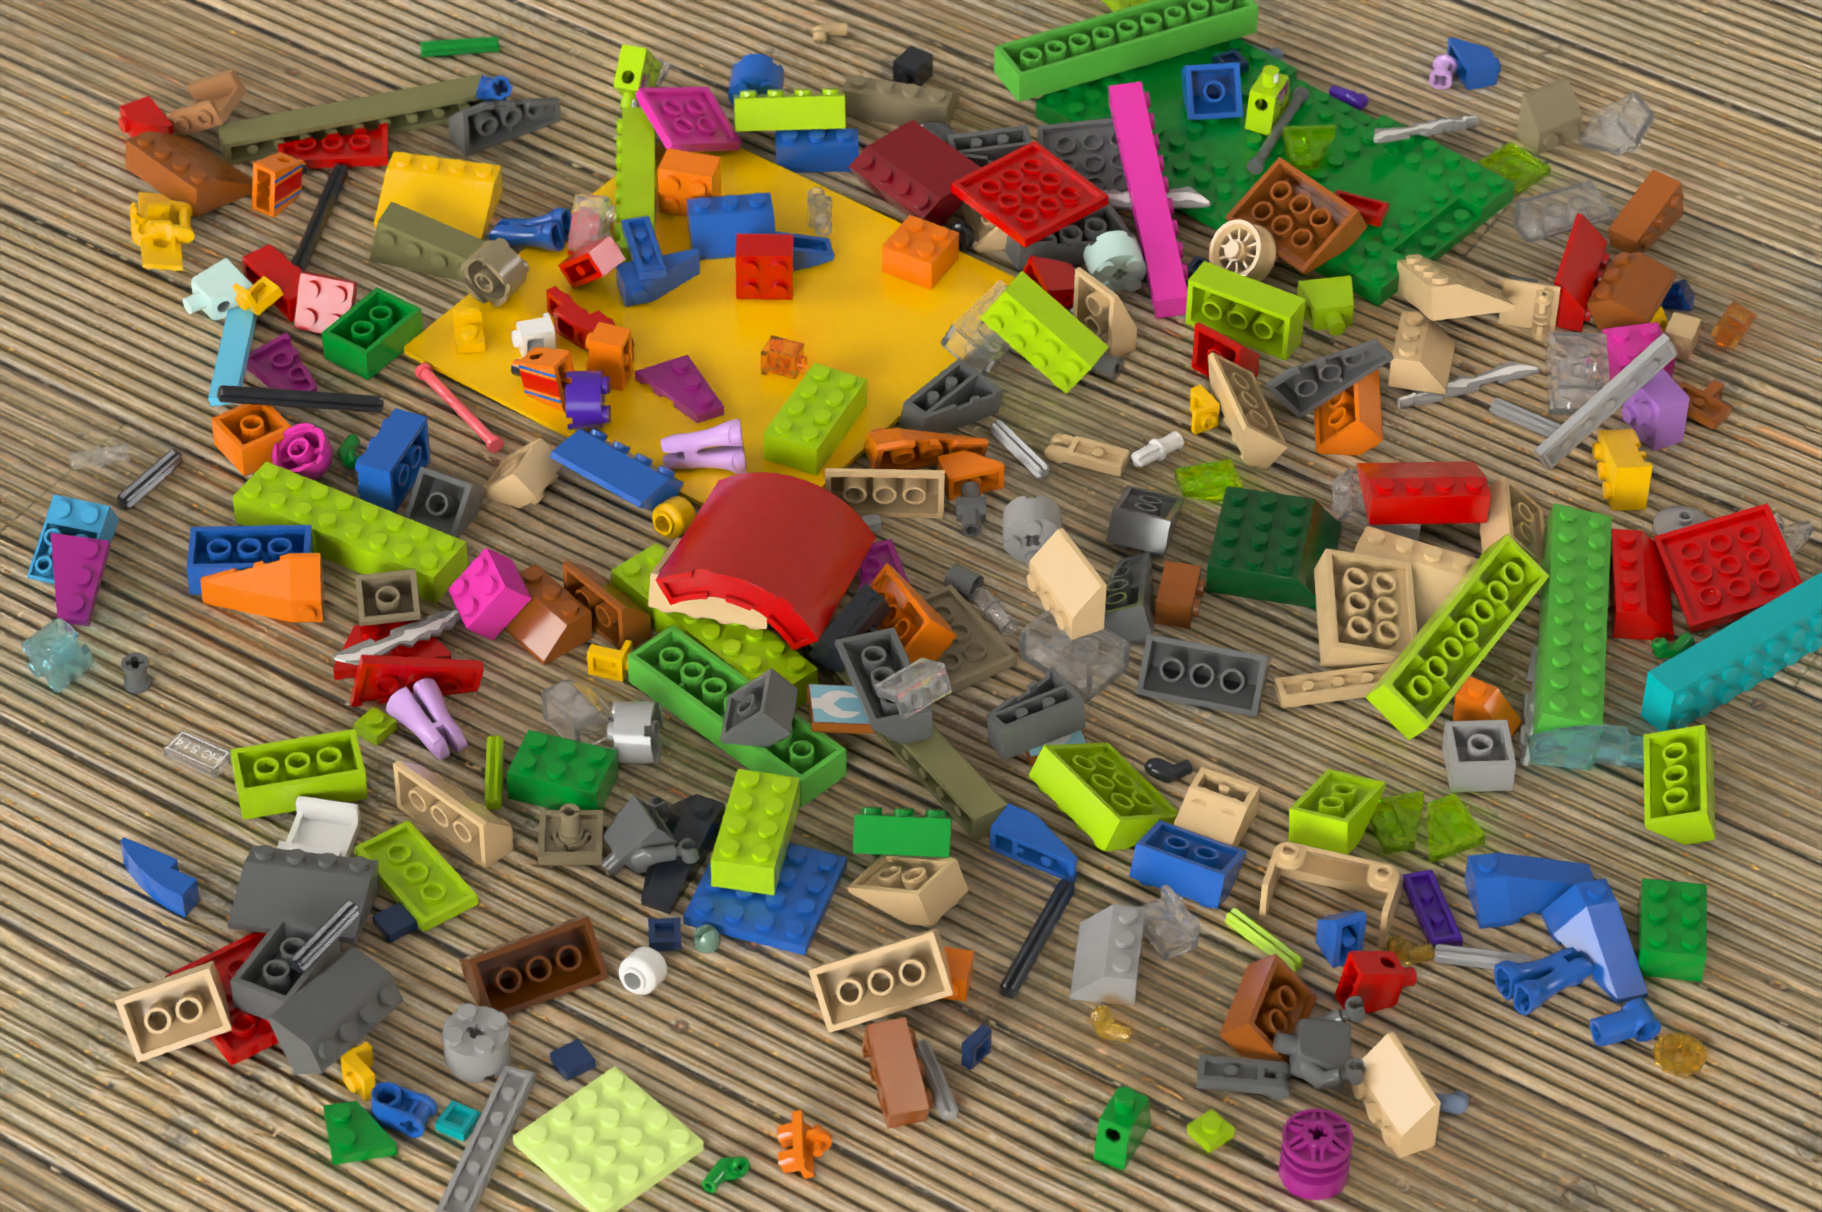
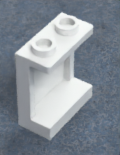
[277,796,361,857]

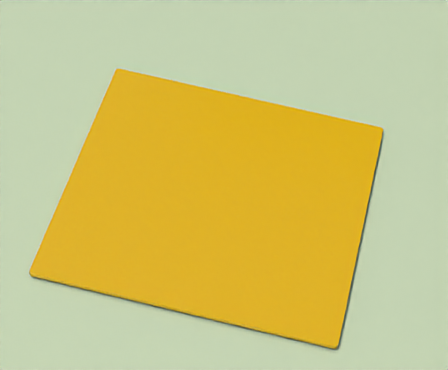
[404,139,1015,507]

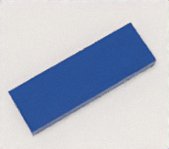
[621,216,667,281]

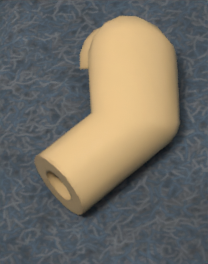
[811,22,847,43]

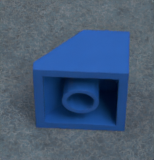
[1181,63,1243,121]

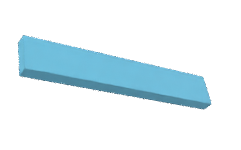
[208,307,257,407]

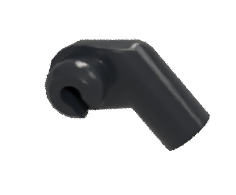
[1144,758,1193,783]

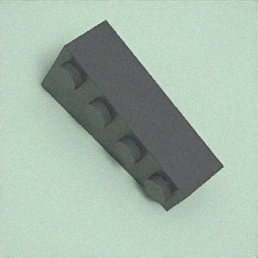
[1005,202,1133,271]

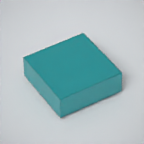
[435,1100,481,1142]

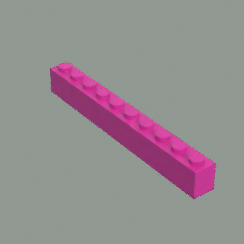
[1109,81,1189,319]

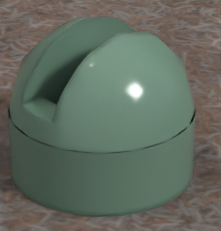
[694,924,720,953]

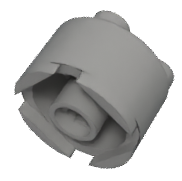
[1003,495,1062,566]
[607,701,663,764]
[442,1003,511,1083]

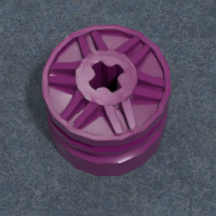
[1279,1108,1353,1200]

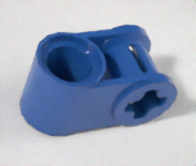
[371,1082,438,1138]

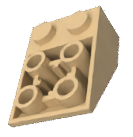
[1173,767,1260,847]

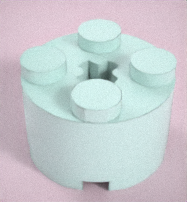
[1083,231,1146,292]

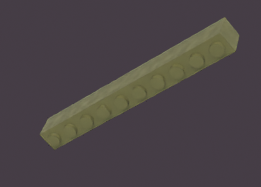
[218,74,488,165]
[803,619,1007,841]

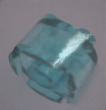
[21,618,94,693]

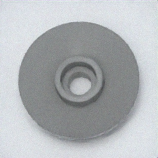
[1653,506,1710,535]

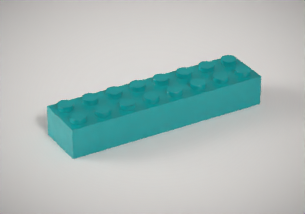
[1641,572,1822,732]

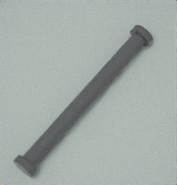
[1247,87,1309,175]

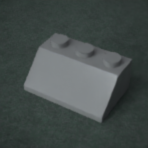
[1070,904,1146,1006]

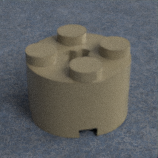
[461,238,529,307]

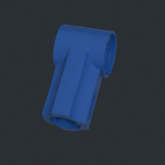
[476,75,513,102]
[1589,998,1661,1047]

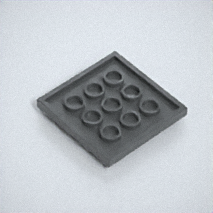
[1037,118,1128,211]

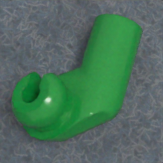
[1651,632,1694,659]
[701,1156,750,1193]

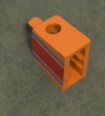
[252,153,308,218]
[511,347,575,411]

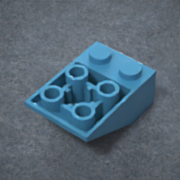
[27,495,119,584]

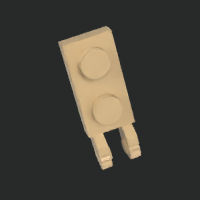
[1044,433,1130,477]

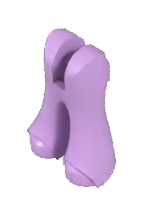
[661,418,746,474]
[385,678,468,761]

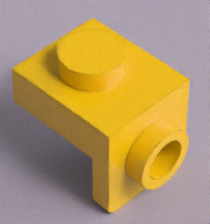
[232,276,284,316]
[1189,384,1220,435]
[340,1041,376,1102]

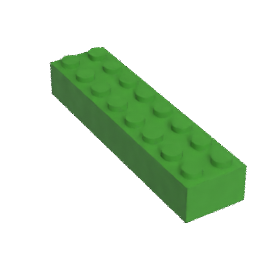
[628,625,846,808]

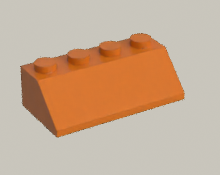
[1314,345,1383,455]

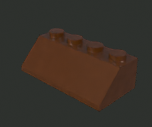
[459,916,609,1016]

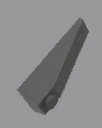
[448,97,561,157]
[1266,339,1394,419]
[1100,552,1155,643]

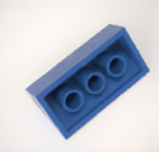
[550,428,684,511]

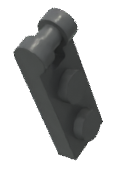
[1196,1054,1291,1100]

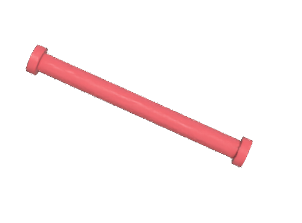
[415,363,504,453]

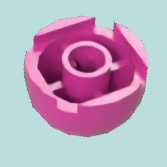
[272,423,333,481]

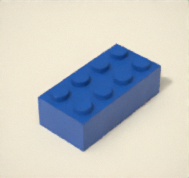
[187,525,314,595]

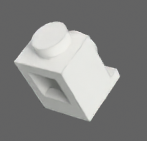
[511,313,556,358]

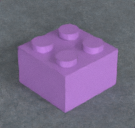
[1622,369,1690,451]

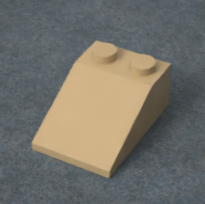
[1073,267,1137,357]
[847,854,969,927]

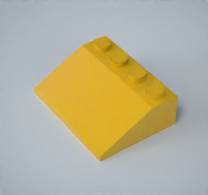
[373,151,503,240]

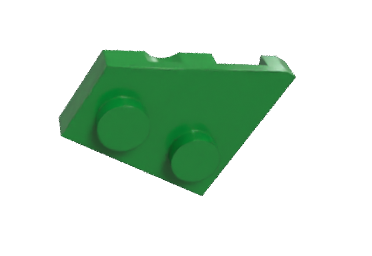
[323,1100,397,1165]

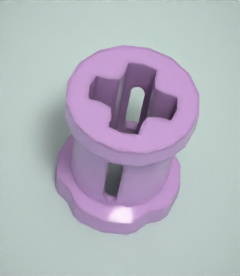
[1429,54,1457,90]

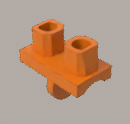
[777,1110,832,1179]

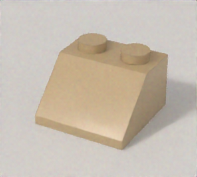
[483,437,562,509]

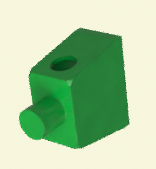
[1094,1087,1151,1170]

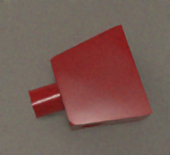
[1023,256,1075,310]
[1335,951,1417,1014]

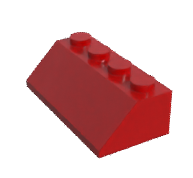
[1554,213,1610,332]
[1609,529,1674,641]

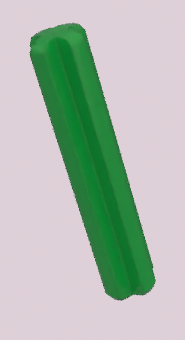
[420,36,499,57]

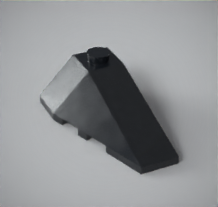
[641,794,725,914]

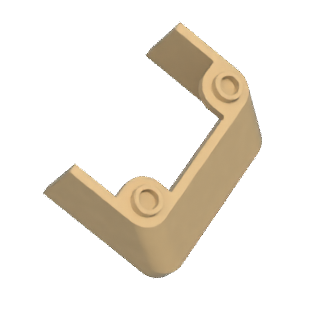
[1259,842,1404,948]

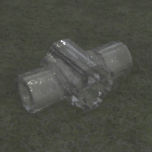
[807,187,832,237]

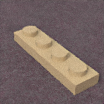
[1274,663,1393,708]

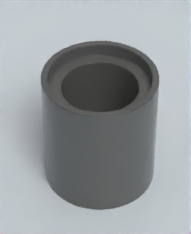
[944,564,984,600]

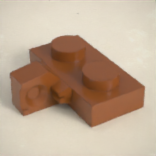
[1679,379,1731,430]

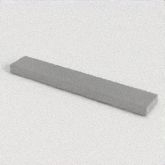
[1534,333,1678,471]
[435,1065,536,1212]

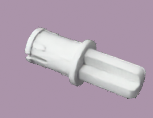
[1131,431,1184,467]

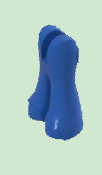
[488,207,573,252]
[1494,947,1594,1016]

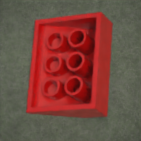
[1356,461,1491,525]

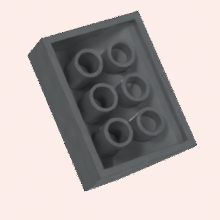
[228,845,379,944]

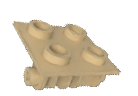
[1498,278,1561,341]

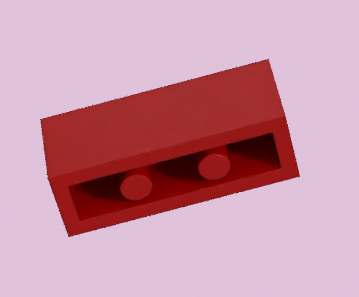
[242,244,302,322]

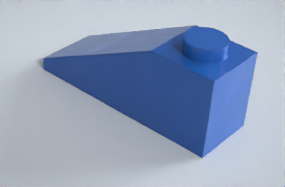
[616,248,700,307]
[989,803,1078,883]

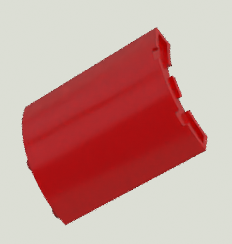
[655,472,876,650]

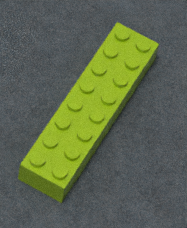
[233,461,468,604]
[1365,534,1549,740]
[611,543,818,708]

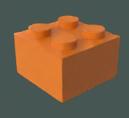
[658,148,722,216]
[882,215,959,290]
[211,404,292,477]

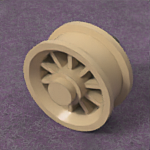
[1209,220,1276,282]

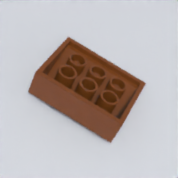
[125,131,253,217]
[1225,157,1367,275]

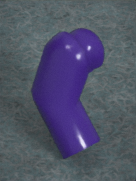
[1329,85,1369,111]

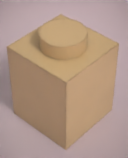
[1664,312,1701,361]

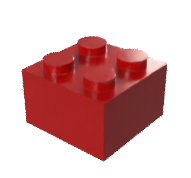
[735,234,794,300]

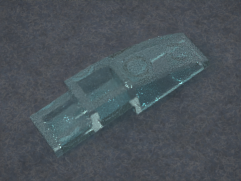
[1527,725,1644,771]

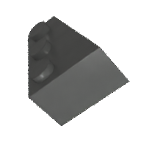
[946,125,1032,167]
[899,358,1003,433]

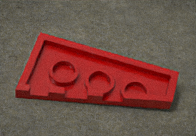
[277,123,389,169]
[350,654,484,708]

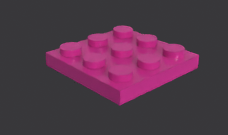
[635,87,742,152]

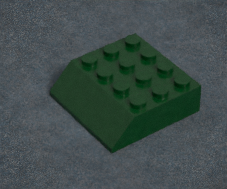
[1206,486,1342,609]

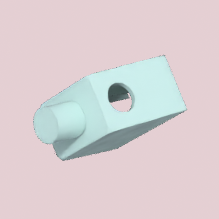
[183,258,252,320]

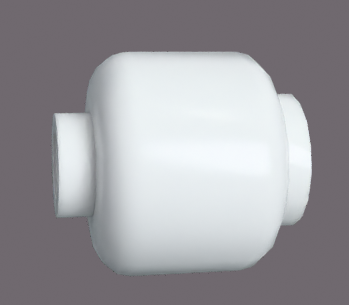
[619,947,667,995]

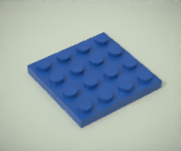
[683,843,847,955]

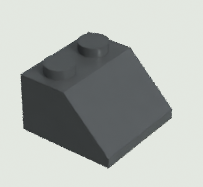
[404,466,486,538]
[720,668,798,747]

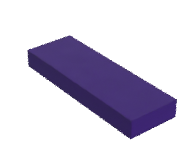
[1402,869,1463,952]

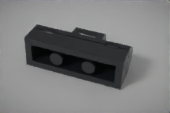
[809,584,891,672]

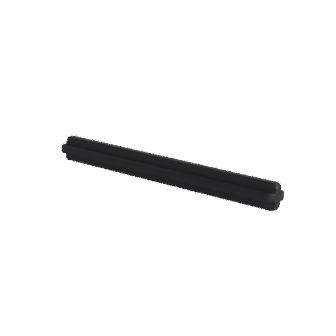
[291,163,348,272]
[217,385,384,413]

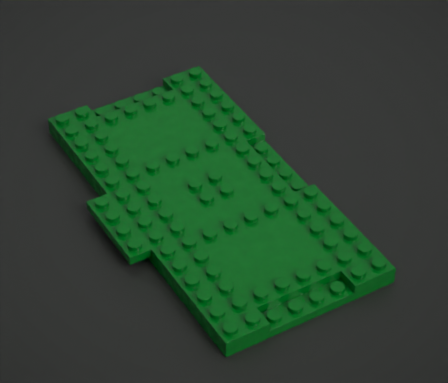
[1035,38,1515,306]

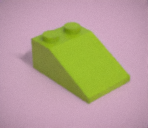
[1288,769,1386,855]

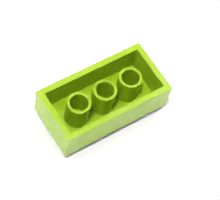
[1185,261,1306,361]
[980,271,1109,394]
[764,363,867,476]
[230,729,368,820]
[711,769,800,895]

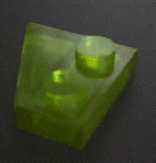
[1282,124,1336,170]
[1174,459,1245,502]
[1370,791,1424,854]
[1427,793,1486,863]

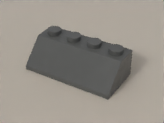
[835,627,932,744]
[1136,634,1271,717]
[267,946,404,1074]

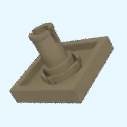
[538,804,604,865]

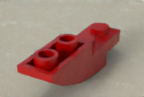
[546,286,634,361]

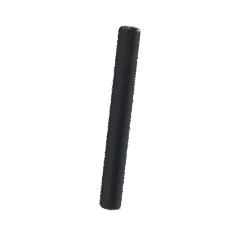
[999,879,1075,998]

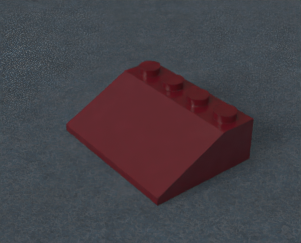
[849,119,981,226]

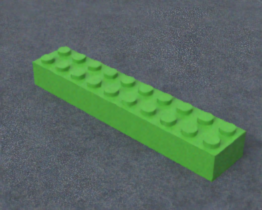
[994,0,1259,102]
[1532,503,1612,752]

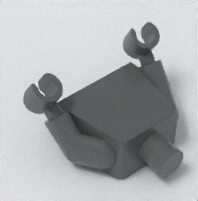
[601,795,699,875]
[1273,996,1366,1092]

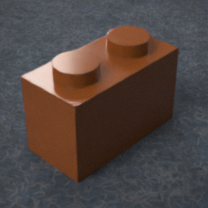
[1154,561,1206,629]

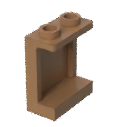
[167,68,247,136]

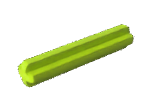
[484,735,504,810]
[1225,908,1304,973]

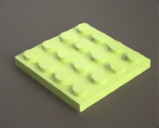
[513,1066,704,1212]

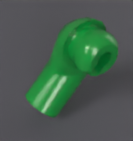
[336,434,361,469]

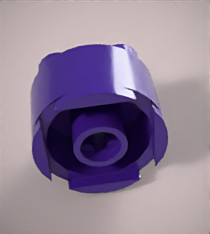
[565,371,611,430]

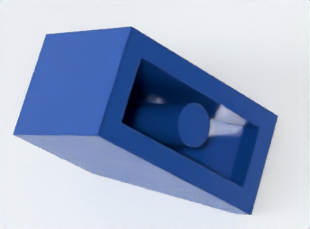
[1447,37,1501,91]
[1315,911,1367,968]

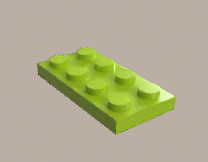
[354,820,478,932]

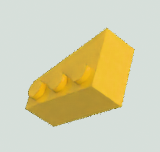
[1592,429,1653,511]

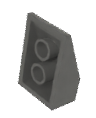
[1106,485,1184,556]

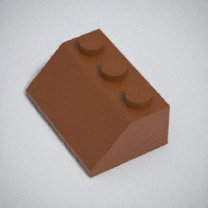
[1587,252,1677,331]
[562,560,652,650]
[504,563,593,665]
[1219,954,1317,1065]

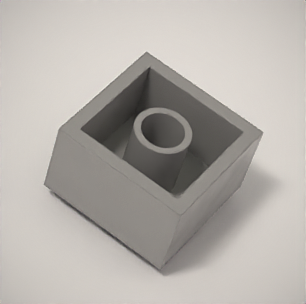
[1442,720,1516,793]

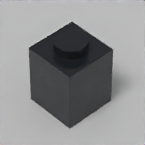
[893,45,933,86]

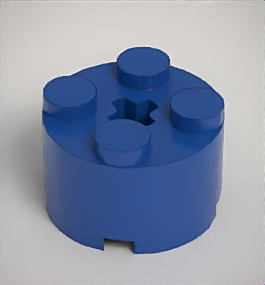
[728,54,785,110]

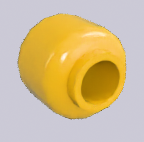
[652,496,696,539]

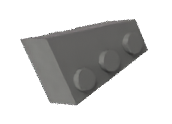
[987,667,1085,760]

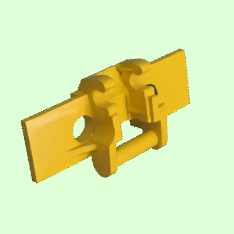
[130,192,195,272]

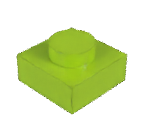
[353,707,397,746]
[1187,1109,1235,1153]

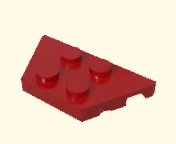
[333,620,451,680]

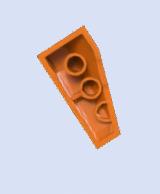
[864,428,989,470]
[200,553,325,623]
[869,563,957,666]

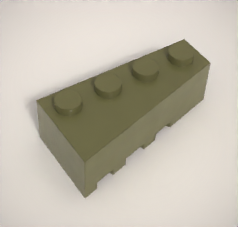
[369,201,486,282]

